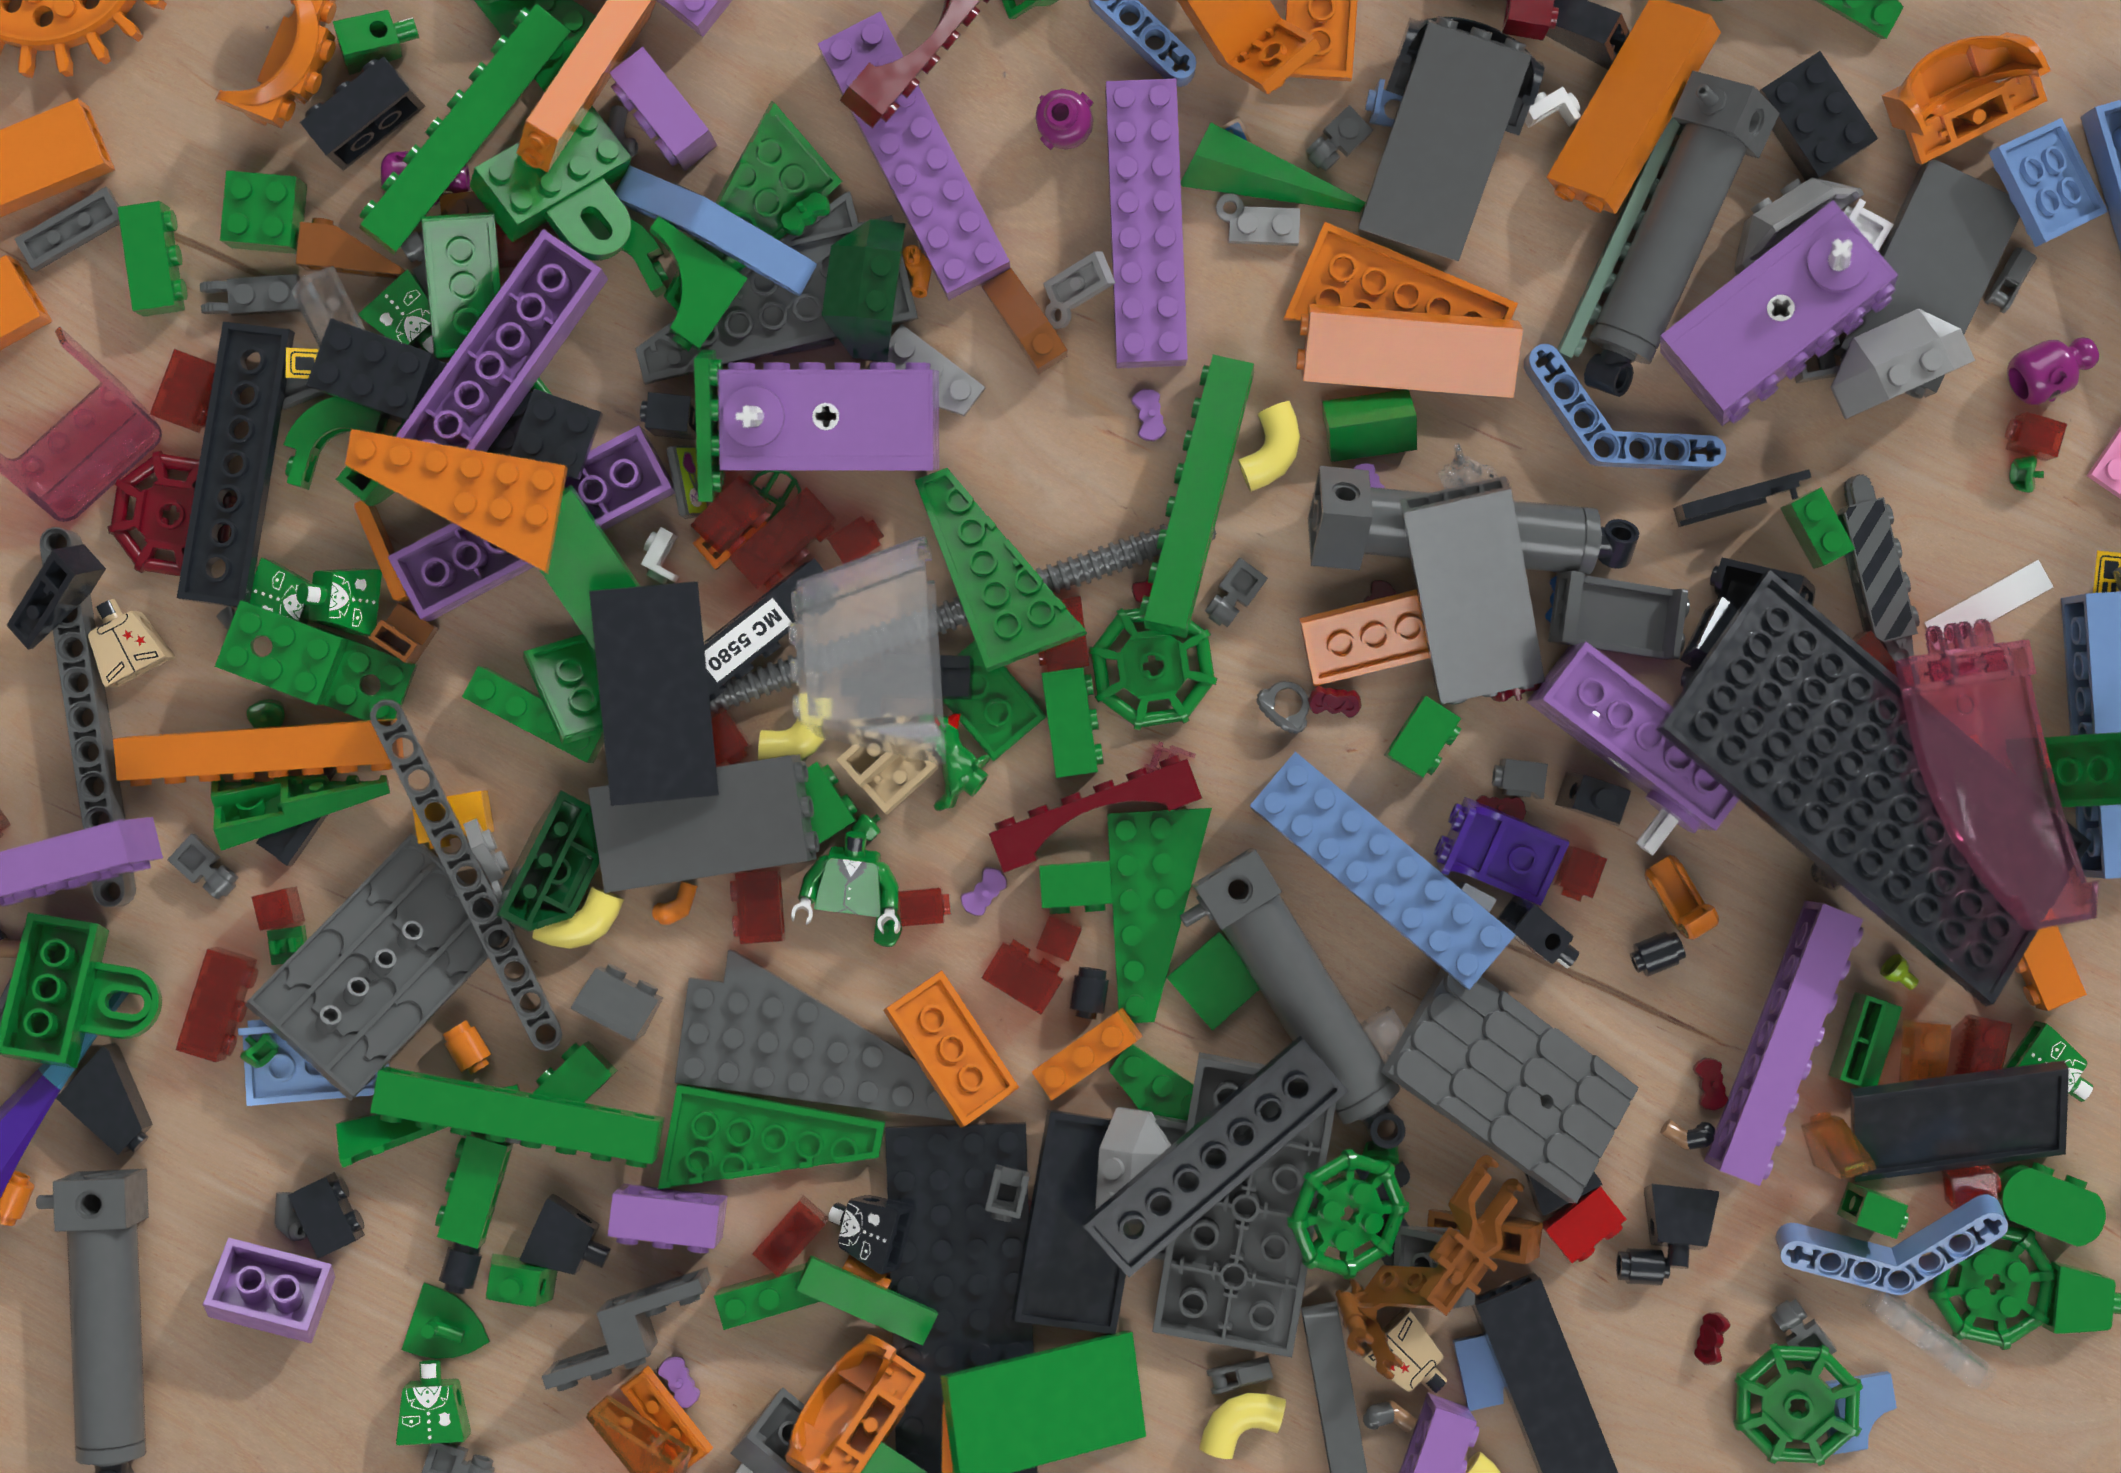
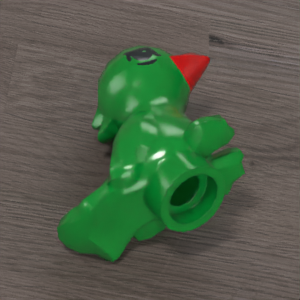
[922,713,990,811]

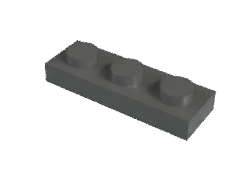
[14,187,120,272]

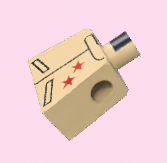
[88,599,175,688]
[1362,1307,1447,1394]

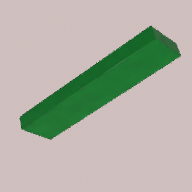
[795,1255,938,1346]

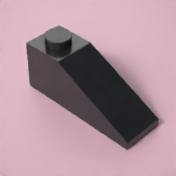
[6,544,106,650]

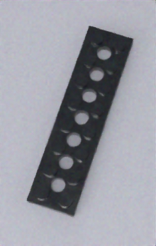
[177,322,295,607]
[1082,1035,1348,1278]

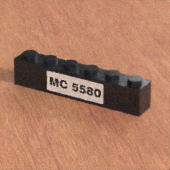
[704,558,840,702]

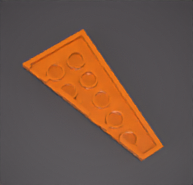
[1283,222,1518,322]
[345,429,568,574]

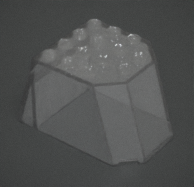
[789,536,946,764]

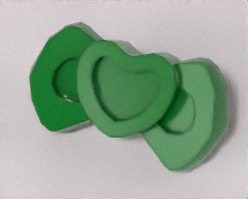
[781,192,830,236]

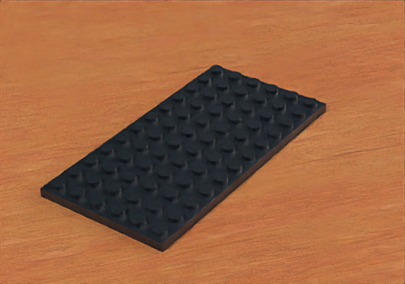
[1656,570,2091,1007]

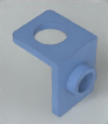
[1365,79,1402,127]

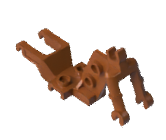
[1335,1155,1525,1380]

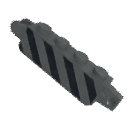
[1837,474,1920,667]

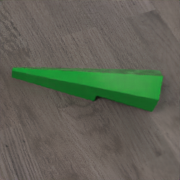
[1181,122,1366,212]
[210,775,390,851]
[336,1084,520,1168]

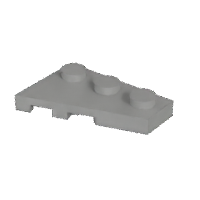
[867,324,985,417]

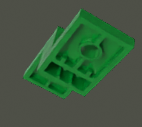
[214,600,418,721]

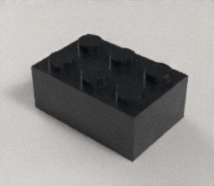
[1759,51,1878,181]
[300,56,425,171]

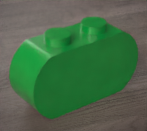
[1991,1162,2106,1247]

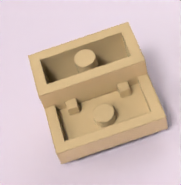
[837,712,939,815]

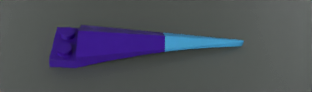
[0,992,128,1198]

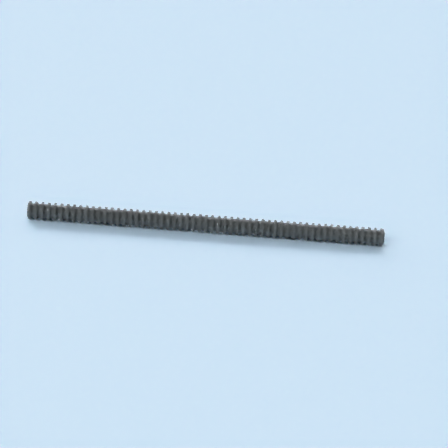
[710,524,1216,714]

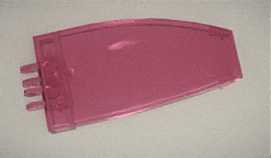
[1895,619,2098,931]

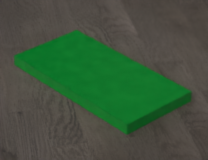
[941,1331,1146,1473]

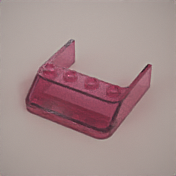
[0,326,162,522]

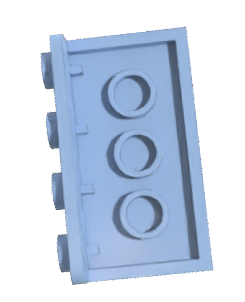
[238,1020,389,1106]

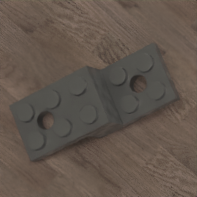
[541,1267,711,1392]

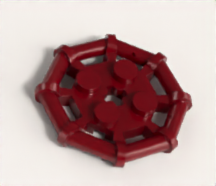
[107,450,237,577]

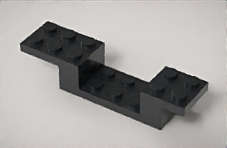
[306,318,603,481]

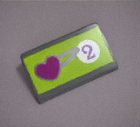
[666,446,710,519]

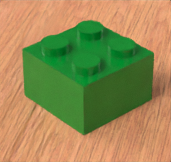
[220,170,307,254]

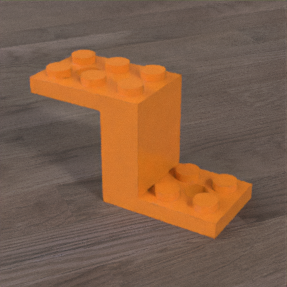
[1176,0,1321,95]

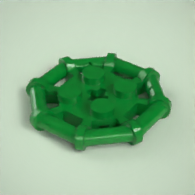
[1088,608,1218,730]
[1287,1149,1409,1279]
[1928,1226,2058,1350]
[1733,1343,1863,1466]

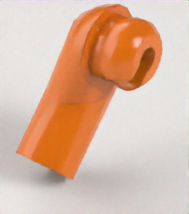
[902,245,932,298]
[652,881,698,925]

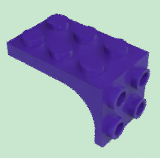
[1434,797,1570,906]

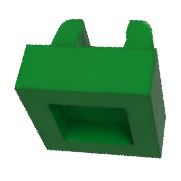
[267,925,307,965]

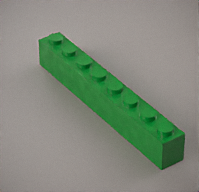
[358,3,571,255]
[1139,354,1254,638]
[370,1067,665,1168]

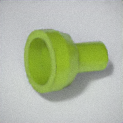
[1880,954,1919,990]

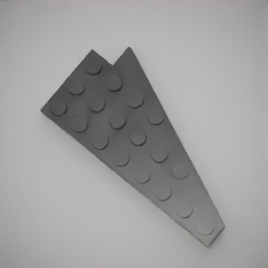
[635,191,918,385]
[675,950,954,1120]

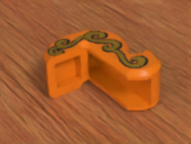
[1644,855,1719,940]

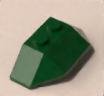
[822,219,906,362]
[497,790,600,932]

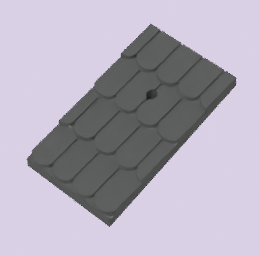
[245,834,515,1101]
[1381,968,1639,1203]

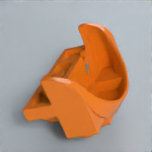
[215,0,337,129]
[1881,32,2051,164]
[785,1334,926,1473]

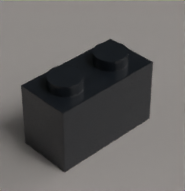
[640,392,696,440]
[288,1172,365,1259]

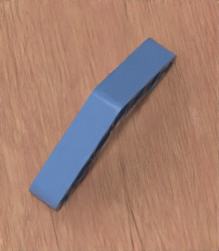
[1088,0,1196,87]
[614,166,817,296]
[1524,344,1726,471]
[1776,1195,2008,1295]

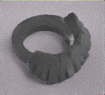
[1256,681,1309,734]

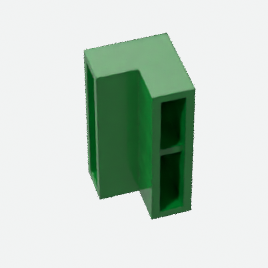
[1322,389,1417,462]
[1828,992,1903,1087]

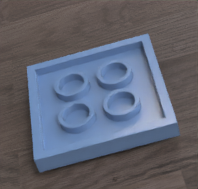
[1988,118,2108,247]

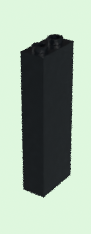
[1472,1272,1618,1473]

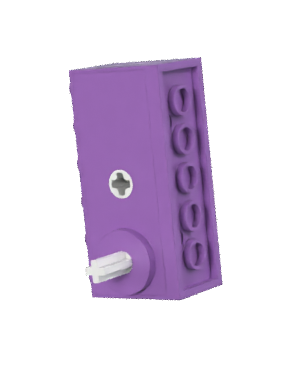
[1660,200,1898,426]
[718,362,939,471]
[1527,642,1739,856]

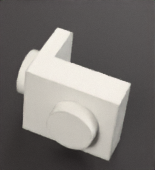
[1525,86,1581,128]
[1844,199,1894,251]
[641,527,679,584]

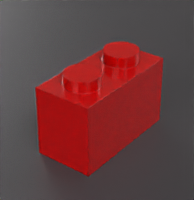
[1542,1186,1627,1263]

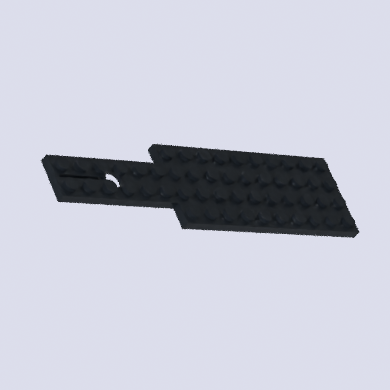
[885,1122,1038,1473]

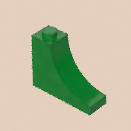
[650,216,748,352]

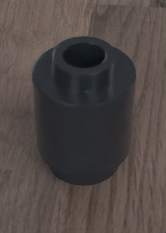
[1630,932,1686,977]
[1070,967,1109,1019]
[439,1242,482,1294]
[1616,1248,1670,1286]

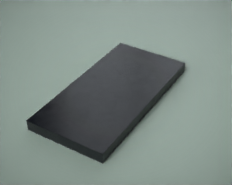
[589,581,719,806]
[1850,1061,2069,1182]
[1011,1109,1126,1334]

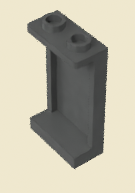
[1548,571,1690,660]

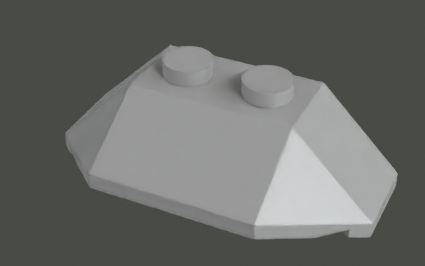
[1734,177,1864,275]
[1830,309,1975,419]
[1095,1107,1171,1235]

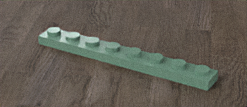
[1557,117,1683,363]

